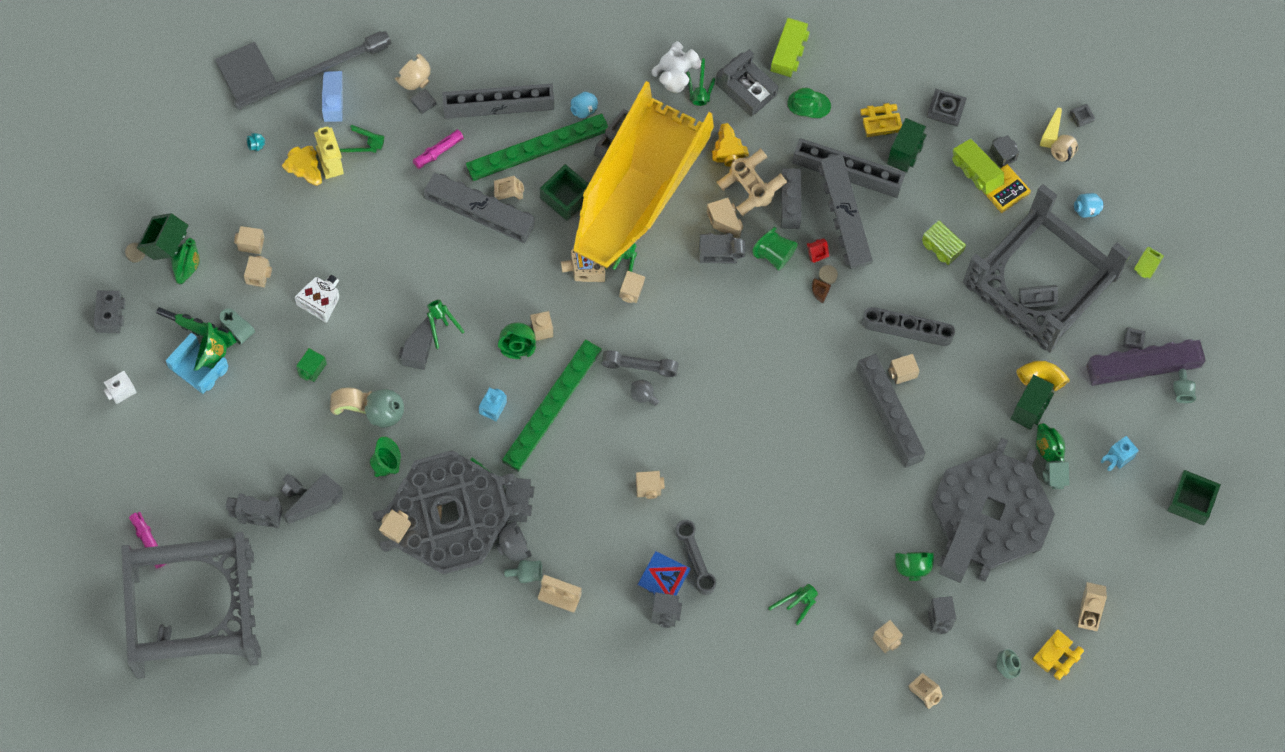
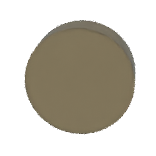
[125,243,145,263]
[818,265,838,285]

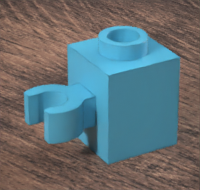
[479,387,507,422]
[1101,436,1139,471]

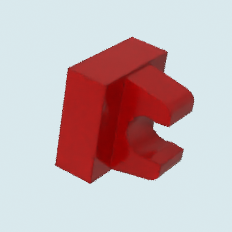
[807,238,830,263]

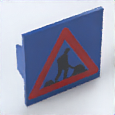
[638,551,691,596]

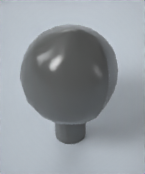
[631,380,659,406]

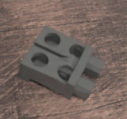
[225,493,283,528]

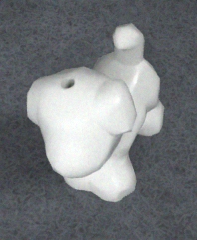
[651,41,701,93]

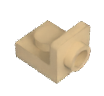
[494,176,524,200]
[909,673,943,709]

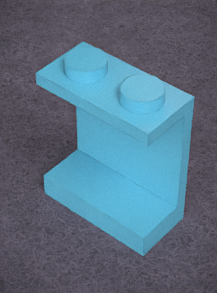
[166,333,229,394]

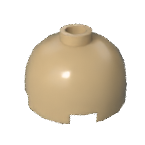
[395,54,431,90]

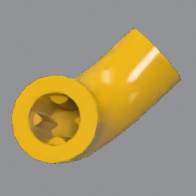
[1016,361,1070,391]

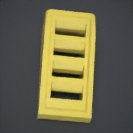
[1040,108,1062,148]

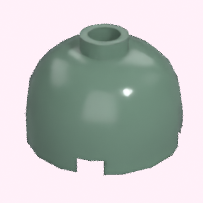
[365,389,404,428]

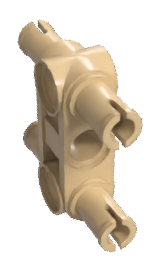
[717,148,787,216]

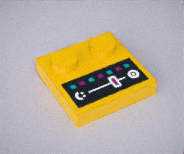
[981,164,1031,213]

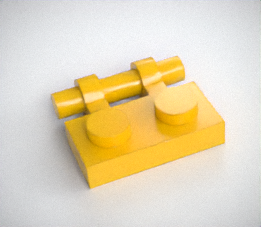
[860,103,902,137]
[1032,629,1084,680]

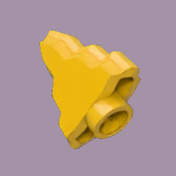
[712,123,749,167]
[282,145,322,186]

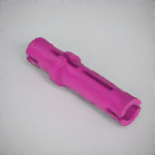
[413,129,464,169]
[129,512,165,568]

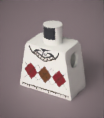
[295,274,339,323]

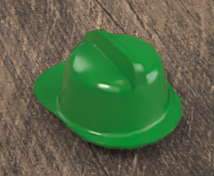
[787,87,831,118]
[370,437,401,477]

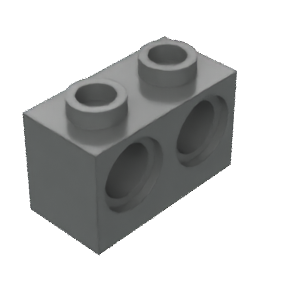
[927,596,956,634]

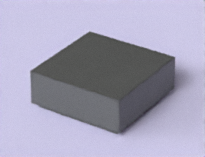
[411,89,437,114]
[1070,104,1095,127]
[1123,327,1146,351]

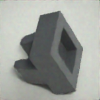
[281,474,307,498]

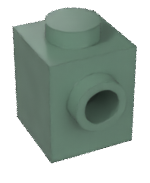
[1043,461,1070,489]

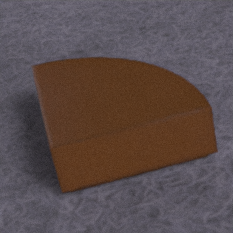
[812,278,831,303]

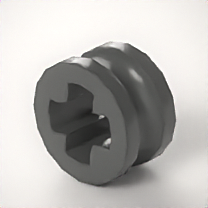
[157,624,172,641]

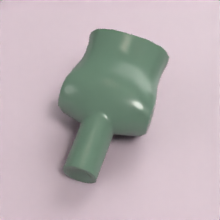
[1173,369,1196,404]
[504,560,543,583]

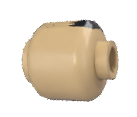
[1051,135,1078,162]

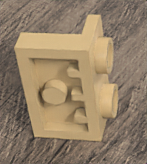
[538,575,582,613]

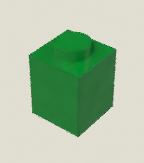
[296,348,327,382]

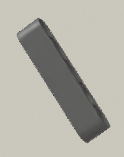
[862,307,955,346]

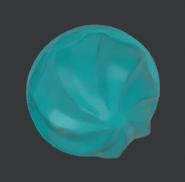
[246,133,265,152]

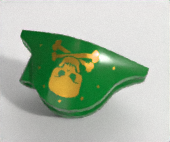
[171,238,200,284]
[194,322,227,371]
[1036,423,1065,461]

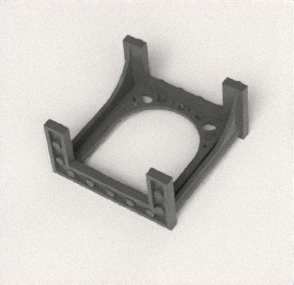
[963,184,1131,353]
[121,532,262,679]

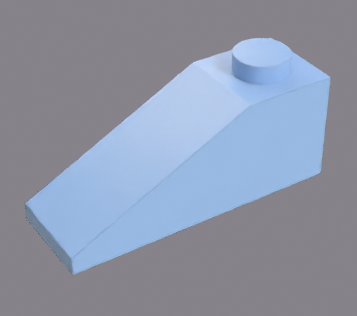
[322,71,343,122]

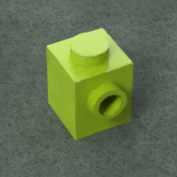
[1134,246,1164,278]

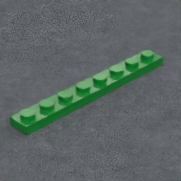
[466,113,608,181]
[502,339,602,472]

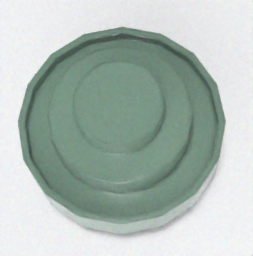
[996,649,1021,679]

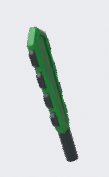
[156,307,237,348]

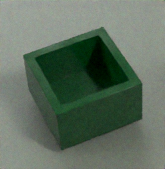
[887,118,927,173]
[540,164,589,221]
[136,213,189,260]
[1010,374,1054,430]
[1167,470,1221,526]

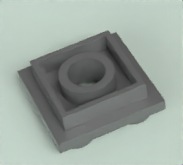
[926,88,967,127]

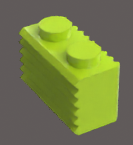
[922,220,966,265]

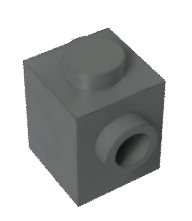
[990,135,1020,168]

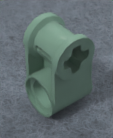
[219,308,255,345]

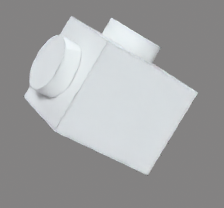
[104,371,137,404]

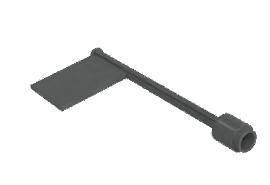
[215,31,391,110]

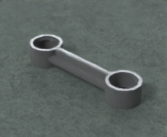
[601,350,679,377]
[676,520,716,595]

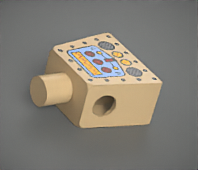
[561,249,605,282]

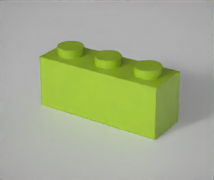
[770,18,810,78]
[952,138,1004,195]

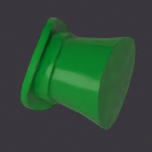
[752,226,798,271]

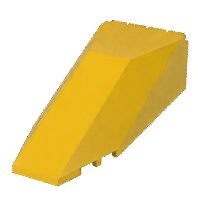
[573,81,714,268]

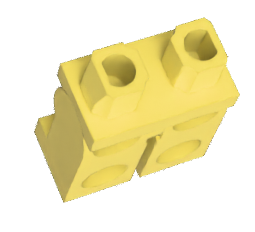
[314,127,344,179]

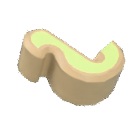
[330,388,372,415]

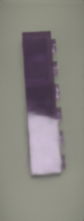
[1086,339,1206,386]

